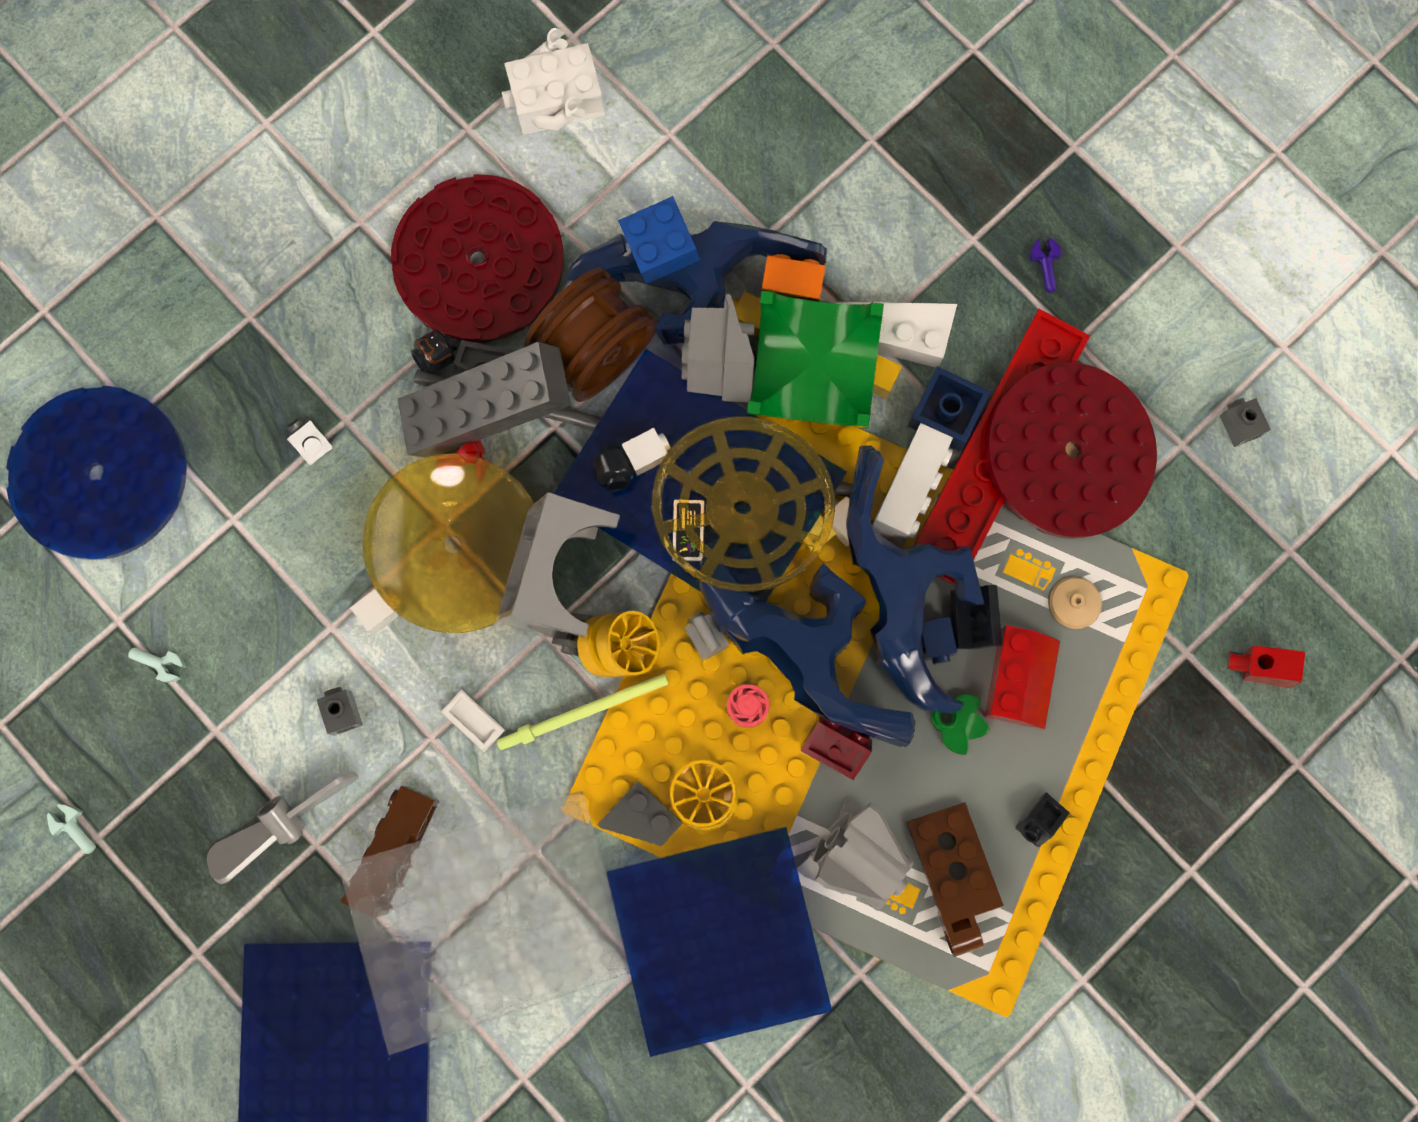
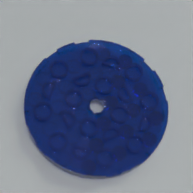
[6,386,187,560]

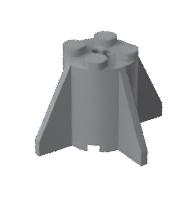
[795,796,914,911]

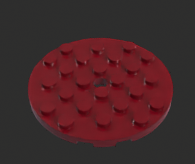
[391,174,564,342]
[985,362,1157,539]

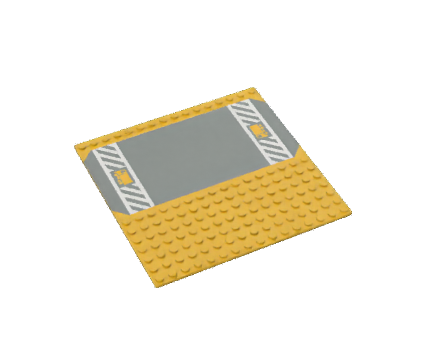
[563,409,1189,1017]

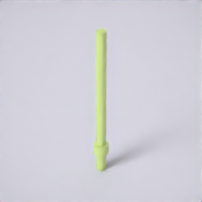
[496,673,669,751]

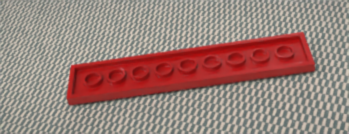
[913,308,1090,585]

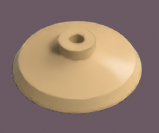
[1049,576,1102,629]

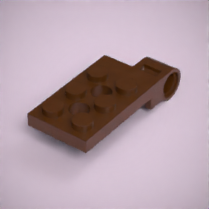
[907,802,1004,957]

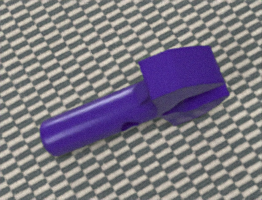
[1029,238,1061,293]

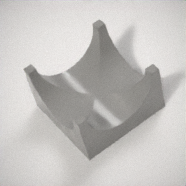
[495,492,620,639]

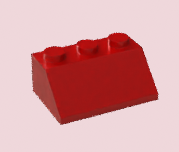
[985,625,1060,729]

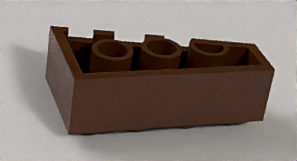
[341,786,439,918]

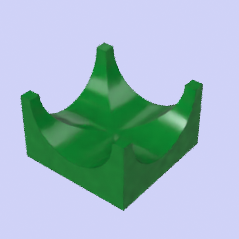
[747,291,884,428]

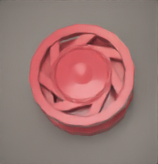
[727,684,770,728]

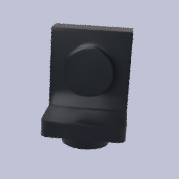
[1016,792,1070,847]

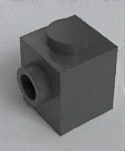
[1220,398,1271,447]
[317,687,363,736]

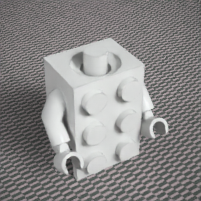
[502,28,605,135]

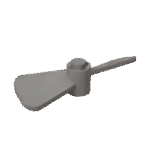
[207,772,359,884]

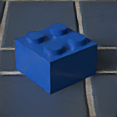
[618,196,700,284]

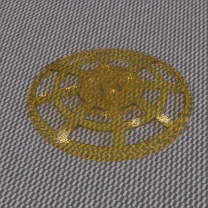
[652,417,835,592]

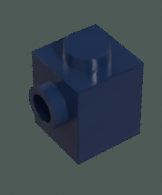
[921,617,957,665]

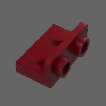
[800,715,872,780]

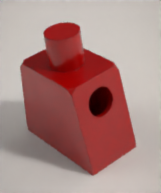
[1227,646,1305,689]

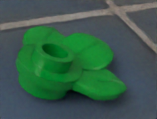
[931,694,990,755]

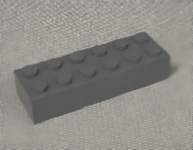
[398,342,571,459]

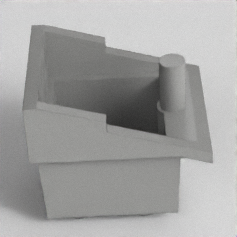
[682,294,755,403]

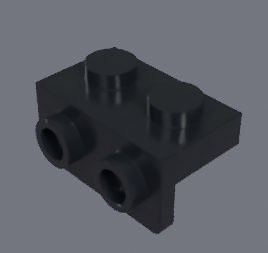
[950,585,1002,650]

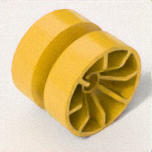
[577,611,660,678]
[670,760,738,831]

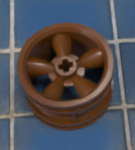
[524,267,658,402]

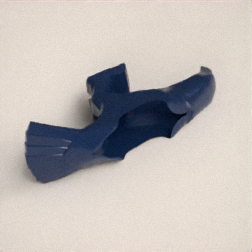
[565,221,827,345]
[846,445,984,714]
[698,537,916,747]

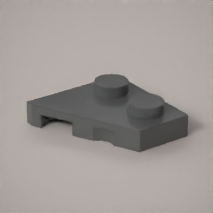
[598,781,683,846]

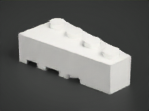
[836,302,957,368]
[872,423,953,547]

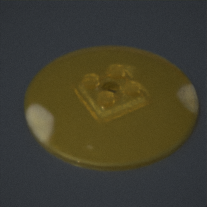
[362,454,534,634]

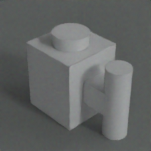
[685,612,729,662]

